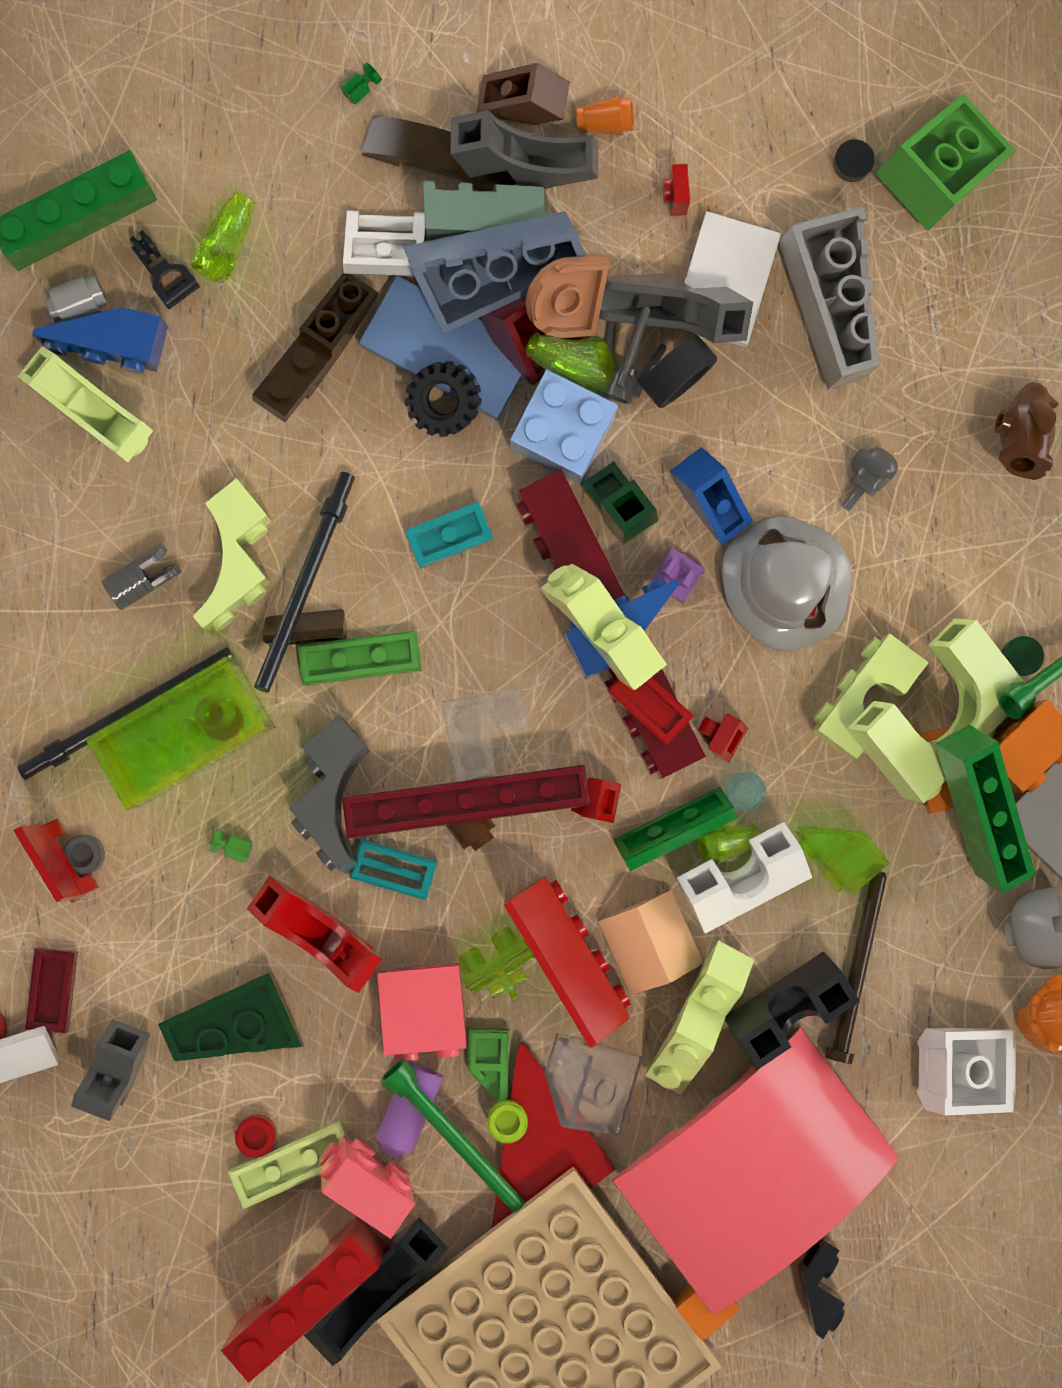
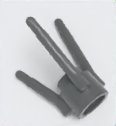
[598,306,667,404]

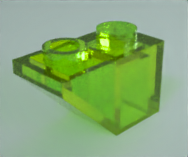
[795,826,890,894]

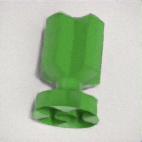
[209,829,253,863]

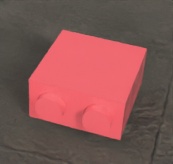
[377,962,467,1062]
[319,1136,415,1239]

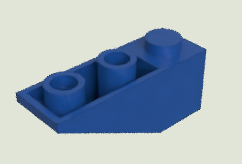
[32,307,168,374]
[564,577,679,680]

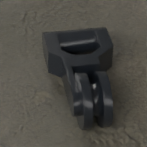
[130,229,200,310]

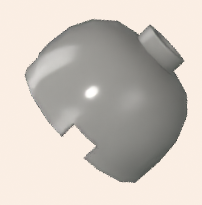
[1004,887,1062,969]

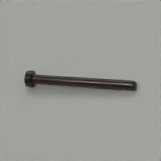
[825,870,887,1064]

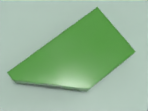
[468,1028,509,1102]

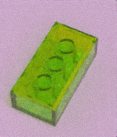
[85,657,276,810]

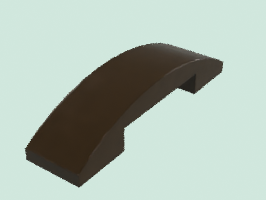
[361,116,516,192]

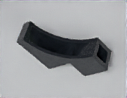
[304,1217,447,1366]

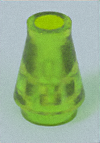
[697,825,759,865]

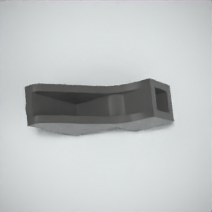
[599,274,753,343]

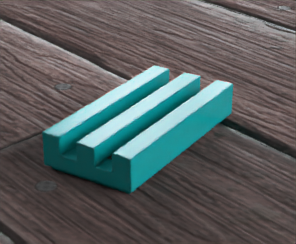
[349,839,438,900]

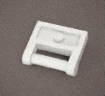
[343,210,426,276]

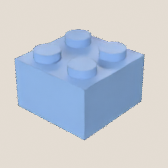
[510,369,618,484]

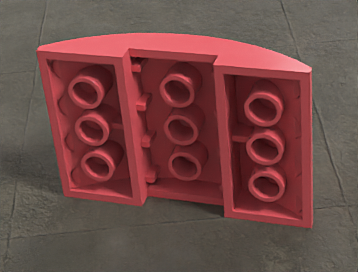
[612,1027,899,1315]

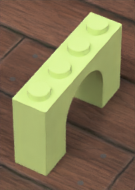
[847,618,1025,803]

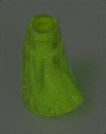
[191,192,255,282]
[526,333,614,394]

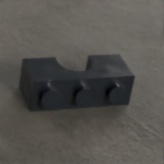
[724,951,860,1070]

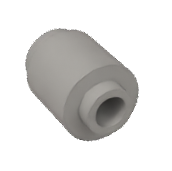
[45,275,108,323]

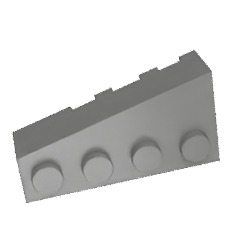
[779,205,879,390]

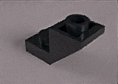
[798,1236,845,1339]

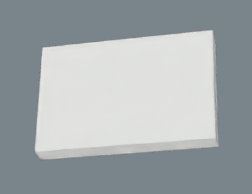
[684,211,781,348]

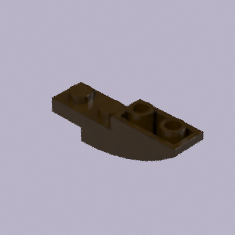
[252,272,378,423]

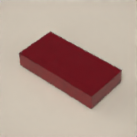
[25,947,78,1033]

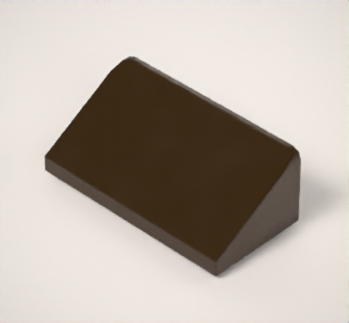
[262,609,347,646]

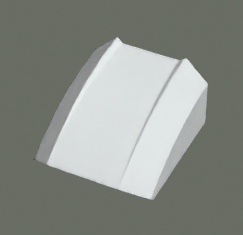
[916,1028,1016,1115]

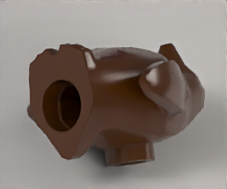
[994,382,1059,480]

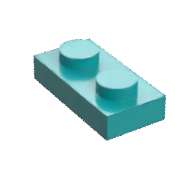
[405,501,494,569]

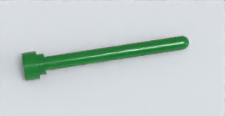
[997,656,1062,719]
[380,1059,525,1213]

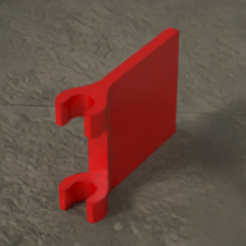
[13,819,99,903]

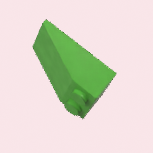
[875,93,1016,231]

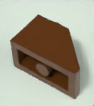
[476,63,570,125]

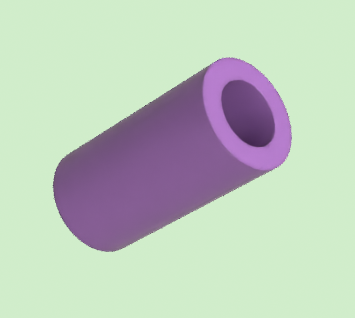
[375,1061,444,1158]

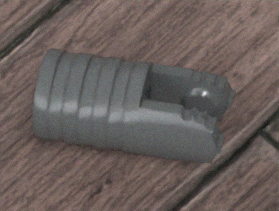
[101,542,182,610]

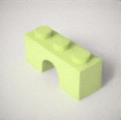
[812,633,929,760]

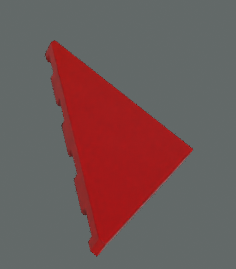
[491,1041,616,1229]

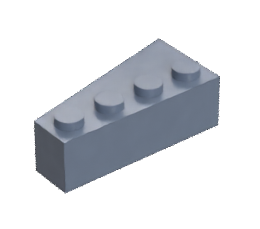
[404,212,586,334]

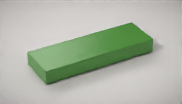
[297,631,422,686]

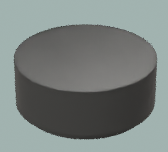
[62,835,105,875]

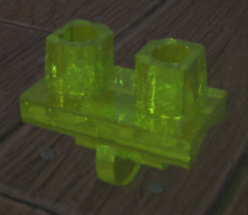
[458,927,535,1000]

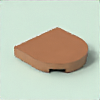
[526,255,610,338]

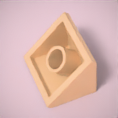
[598,889,703,995]

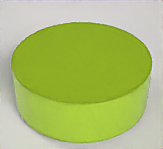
[487,1100,528,1143]

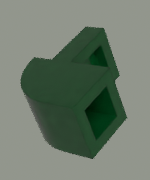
[581,462,658,544]

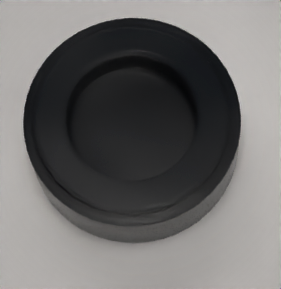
[833,139,874,182]

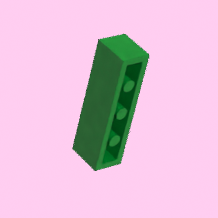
[0,150,157,271]
[935,725,1036,894]

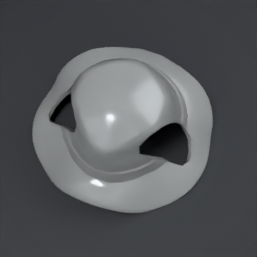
[722,516,852,651]

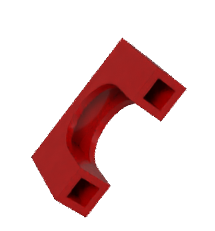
[221,1216,385,1383]

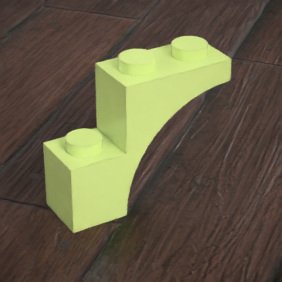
[17,346,153,462]
[193,478,272,632]
[540,564,667,690]
[645,940,754,1095]

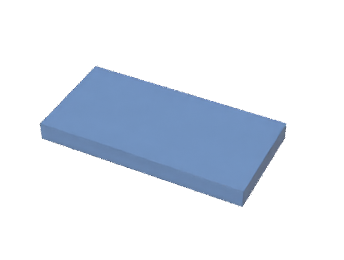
[359,275,522,421]

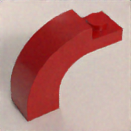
[247,876,382,993]

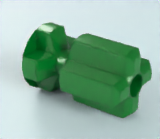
[341,62,382,104]

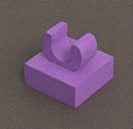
[650,548,705,604]

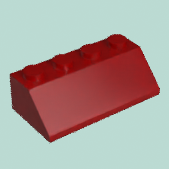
[503,876,632,1049]

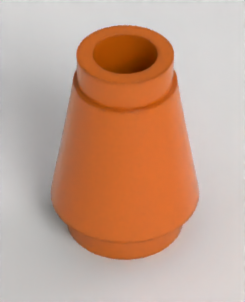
[576,95,634,135]

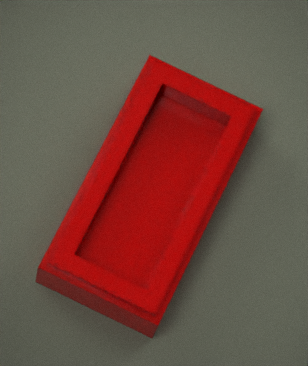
[606,677,694,746]

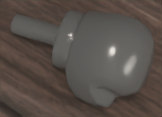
[841,447,898,512]

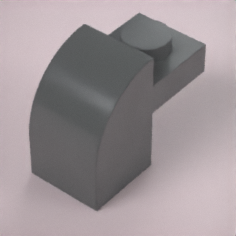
[71,1019,150,1121]

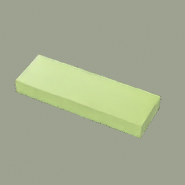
[228,1120,348,1209]

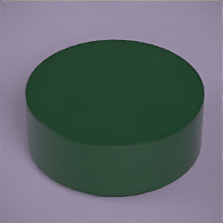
[1001,636,1044,677]

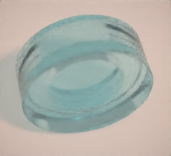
[725,772,766,812]

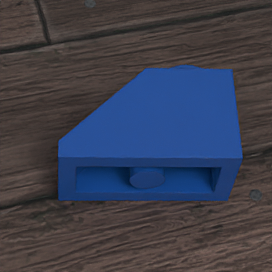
[670,447,753,545]

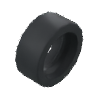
[640,335,717,408]

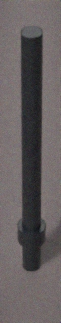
[254,472,355,693]
[17,647,235,780]

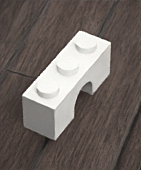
[677,822,812,933]

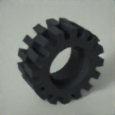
[405,361,482,437]

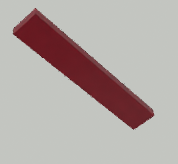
[342,765,591,839]

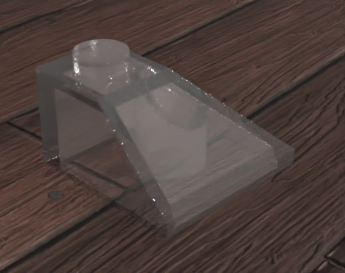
[545,1033,643,1135]

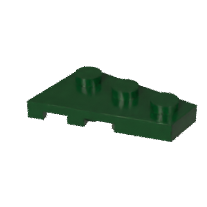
[158,972,304,1061]

